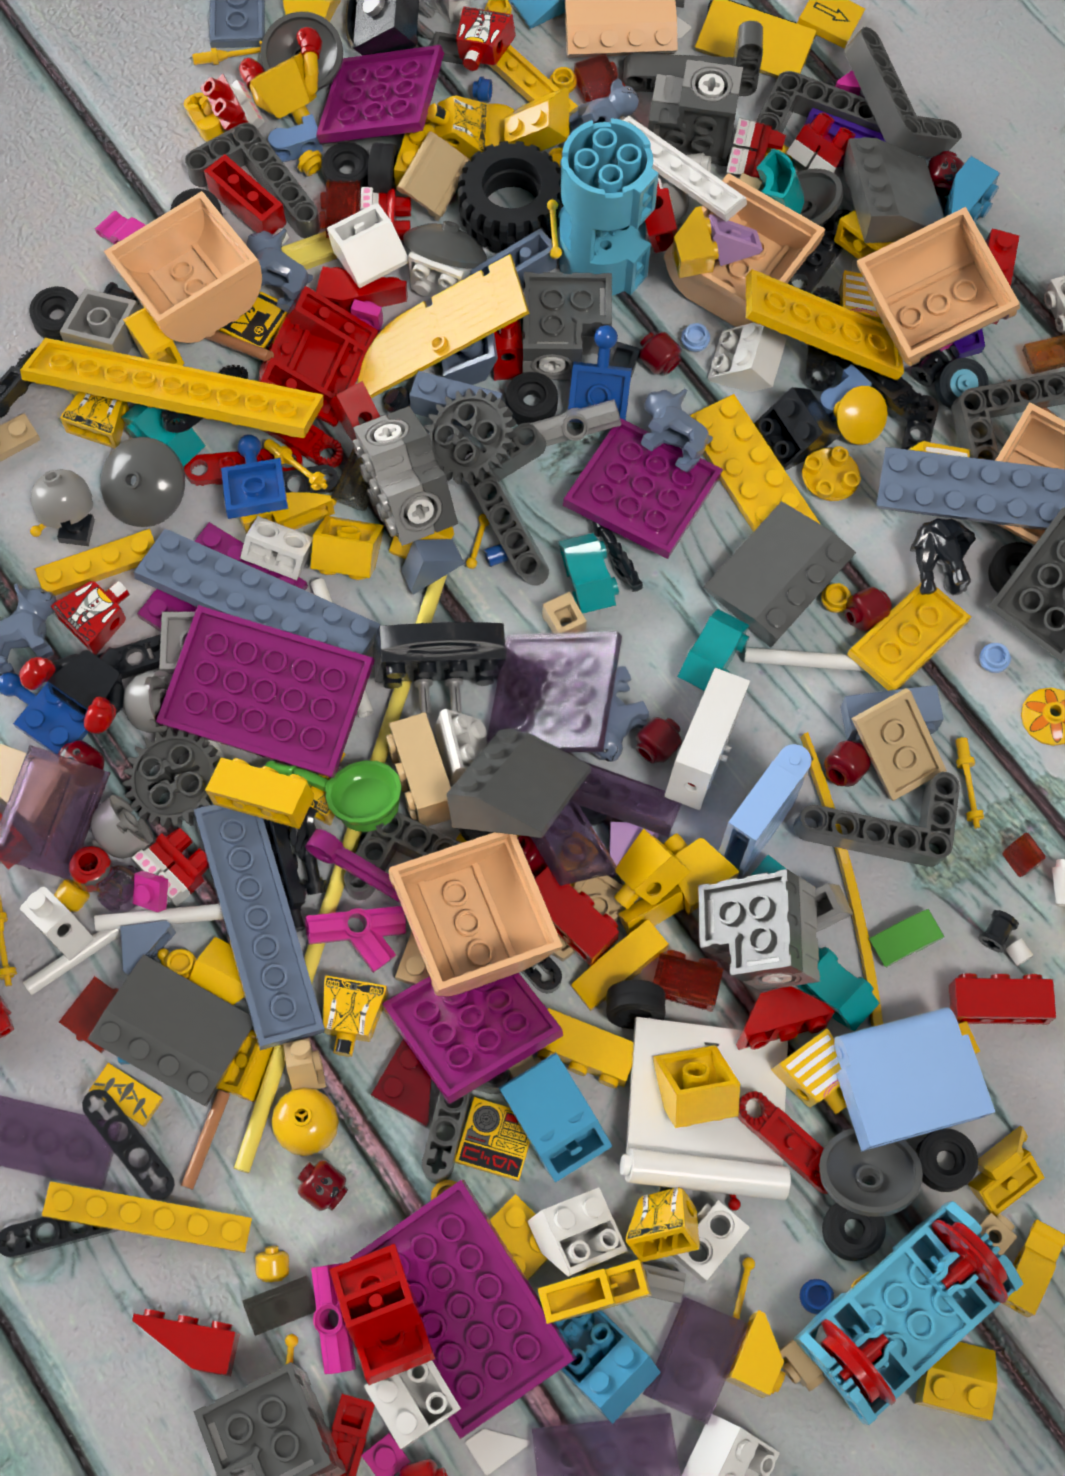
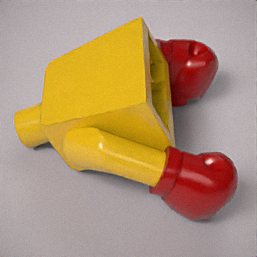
[239,27,323,125]

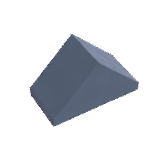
[401,539,465,595]
[121,921,176,977]

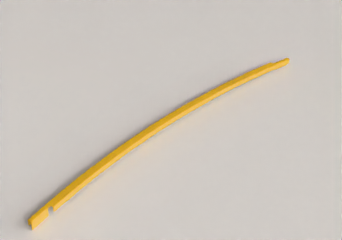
[800,732,883,1027]

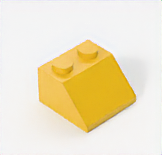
[504,87,569,151]
[310,516,384,580]
[653,1045,740,1128]
[724,1310,786,1398]
[914,1342,998,1421]

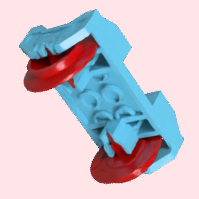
[793,1201,1024,1425]

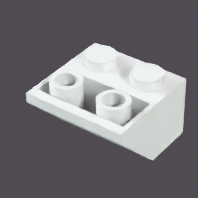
[327,203,408,288]
[408,251,472,297]
[707,322,787,392]
[434,709,487,787]
[527,1187,628,1277]
[364,1361,461,1450]
[681,1414,780,1476]

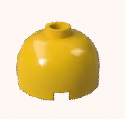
[271,1087,339,1156]

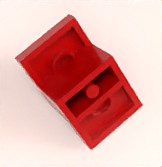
[329,1244,435,1385]

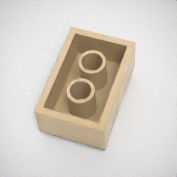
[386,712,451,827]

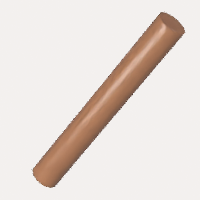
[204,331,274,362]
[180,1090,230,1190]

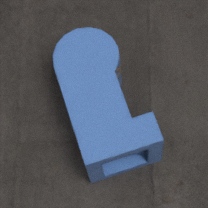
[268,114,323,162]
[819,365,872,422]

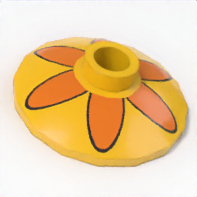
[1021,687,1065,746]

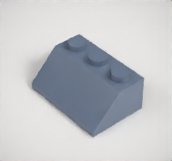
[442,333,498,385]

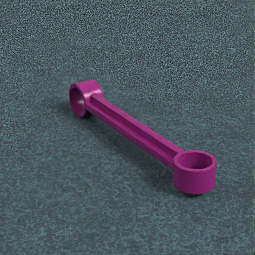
[305,829,401,903]

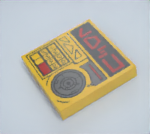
[455,1097,530,1182]

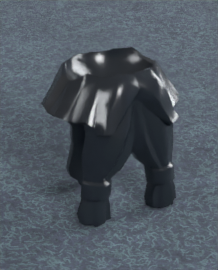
[910,518,976,595]

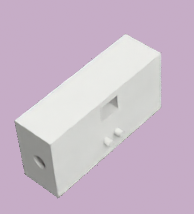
[664,668,750,810]

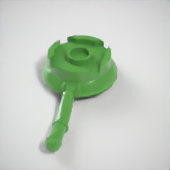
[265,760,402,832]

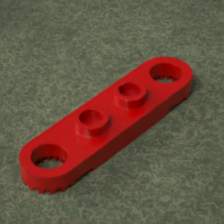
[264,424,344,468]
[184,447,303,486]
[737,1091,828,1194]

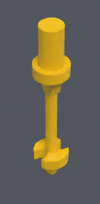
[192,41,262,65]
[264,439,328,490]
[955,737,984,829]
[0,895,17,987]

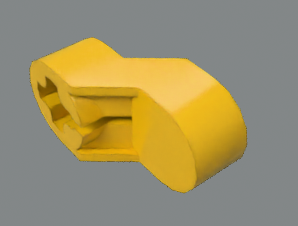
[183,92,227,142]

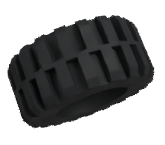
[458,141,564,253]

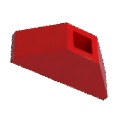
[736,986,835,1050]

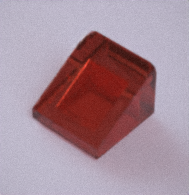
[1002,832,1046,877]

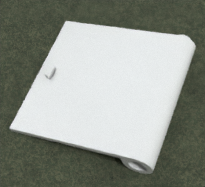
[620,1017,791,1201]

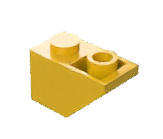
[672,206,719,278]
[123,307,185,366]

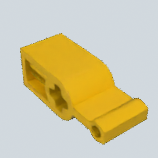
[1002,1219,1065,1317]

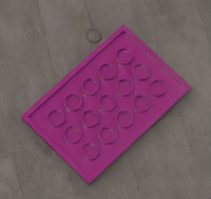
[156,605,375,779]
[350,1180,577,1439]

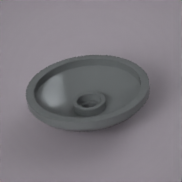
[261,12,343,91]
[796,169,844,226]
[403,221,487,269]
[101,437,185,527]
[819,1128,923,1217]

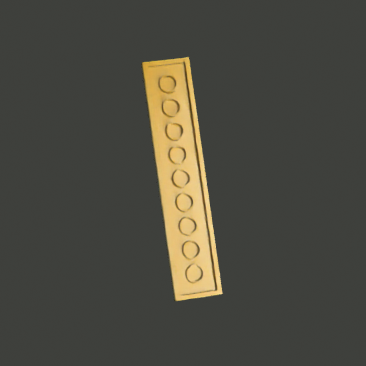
[20,338,323,438]

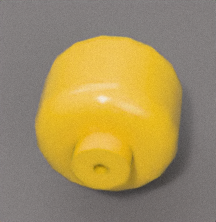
[54,879,90,912]
[255,1246,289,1282]

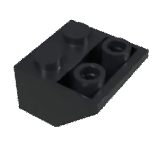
[754,387,841,471]

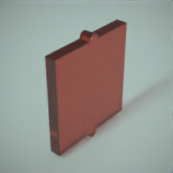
[59,976,119,1054]

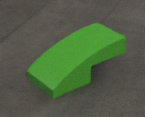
[869,909,945,967]

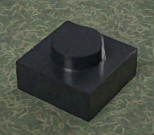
[609,341,641,378]
[57,514,95,547]

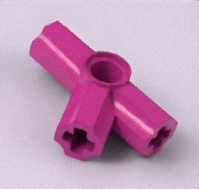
[305,906,406,973]
[311,1263,356,1375]

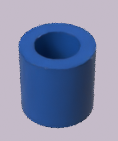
[484,544,508,567]

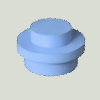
[681,323,710,352]
[979,643,1011,673]

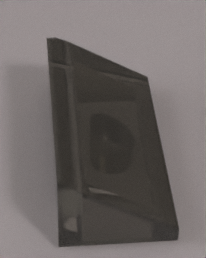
[331,447,370,511]
[242,1276,316,1336]

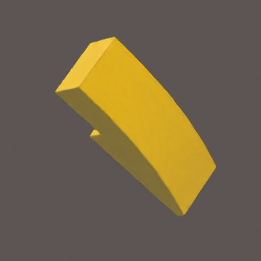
[239,492,335,534]
[571,919,669,1011]
[538,1259,652,1324]

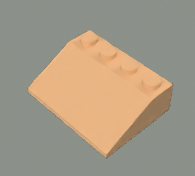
[565,0,678,58]

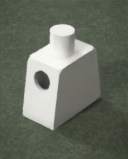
[20,886,95,961]

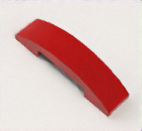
[331,1394,375,1476]

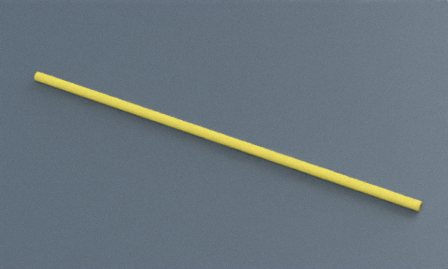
[234,575,447,1173]

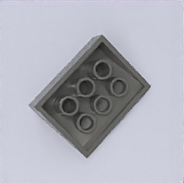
[842,137,944,243]
[703,501,856,648]
[989,507,1065,662]
[447,729,591,838]
[88,954,253,1107]

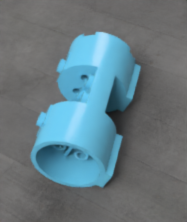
[558,118,659,296]

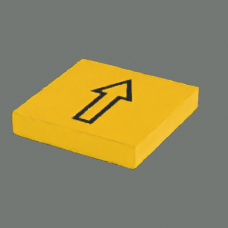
[797,0,866,49]

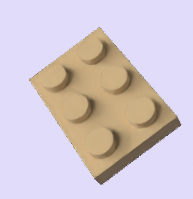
[851,688,947,801]

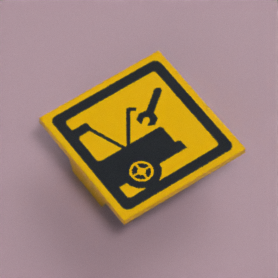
[219,291,287,348]

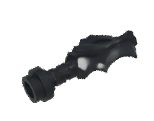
[591,521,643,592]
[289,807,327,895]

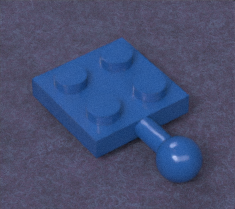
[568,325,632,423]
[221,435,288,519]
[0,672,89,756]

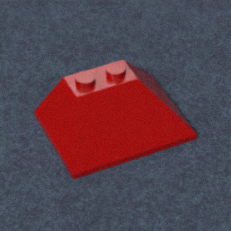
[259,286,379,427]

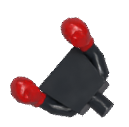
[19,647,125,734]

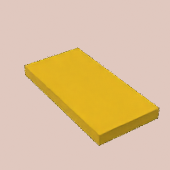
[695,0,817,78]
[847,583,972,691]

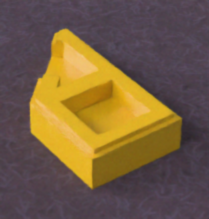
[977,1126,1028,1181]

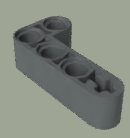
[422,1069,509,1184]

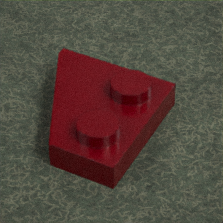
[371,1038,431,1128]

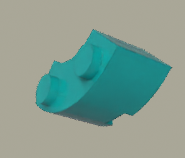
[757,149,804,214]
[121,404,206,467]
[558,533,619,614]
[677,609,750,691]
[796,947,880,1031]

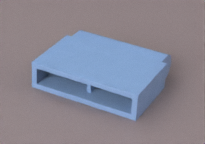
[719,744,811,878]
[834,1007,995,1152]

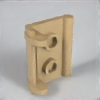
[397,132,471,221]

